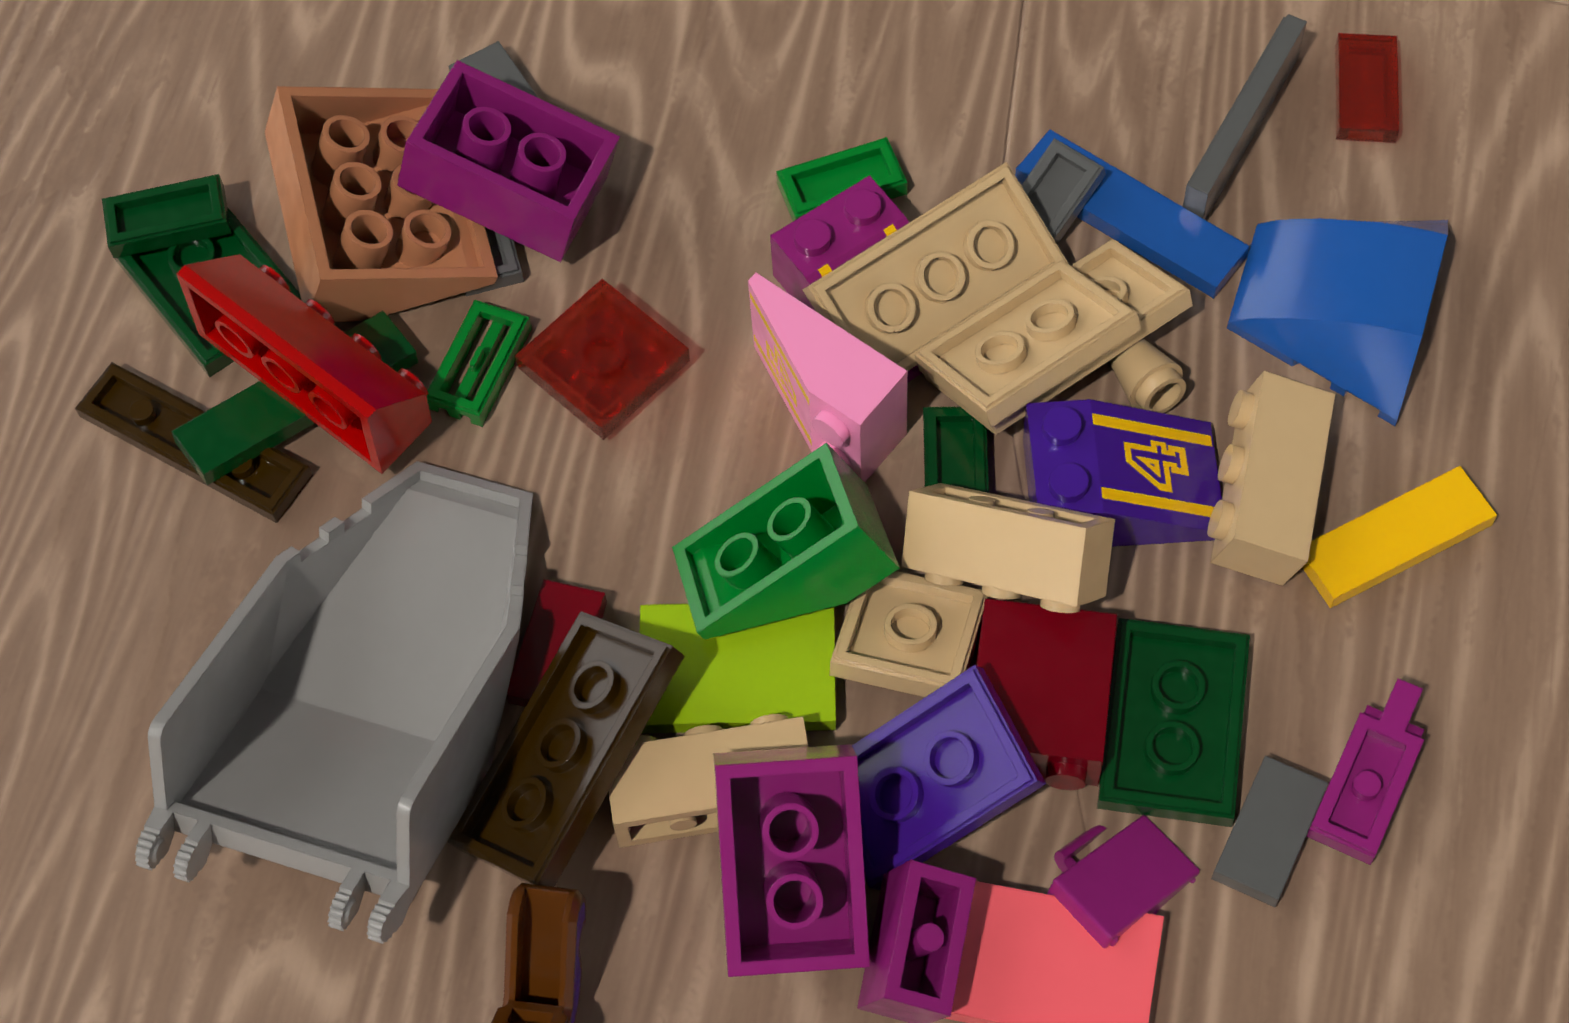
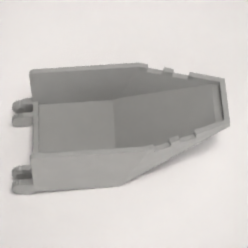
[135,461,533,944]

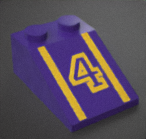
[1023,399,1222,547]

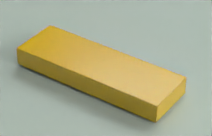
[1302,466,1497,608]

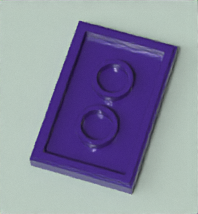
[852,665,1046,890]

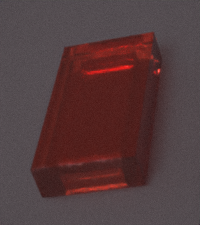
[1335,33,1399,143]

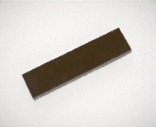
[75,362,313,523]

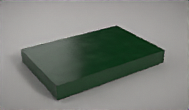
[115,207,301,377]
[1097,618,1250,827]

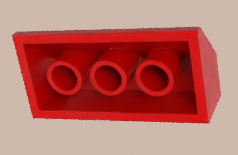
[176,254,432,474]

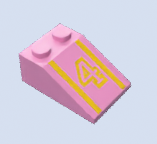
[748,272,908,482]

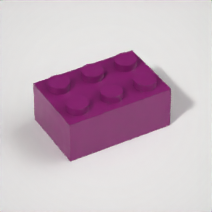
[397,60,620,262]
[713,744,870,977]

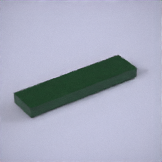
[171,311,418,485]

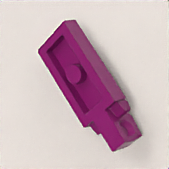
[1306,678,1424,865]

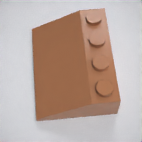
[265,86,498,322]

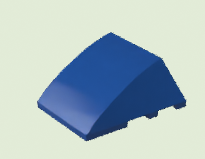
[1227,218,1448,426]

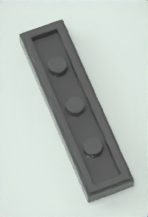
[1183,14,1307,220]

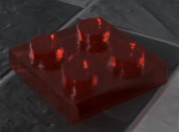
[515,278,690,440]

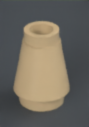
[1109,338,1186,413]

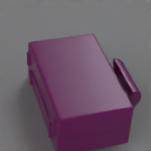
[1047,815,1200,948]

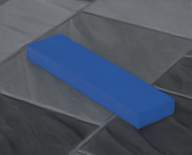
[1015,129,1250,299]

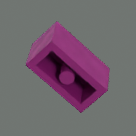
[857,860,976,1023]

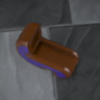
[491,883,586,1023]

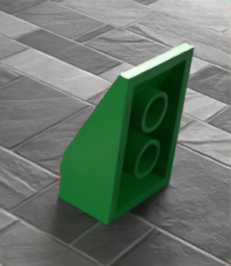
[672,442,900,640]

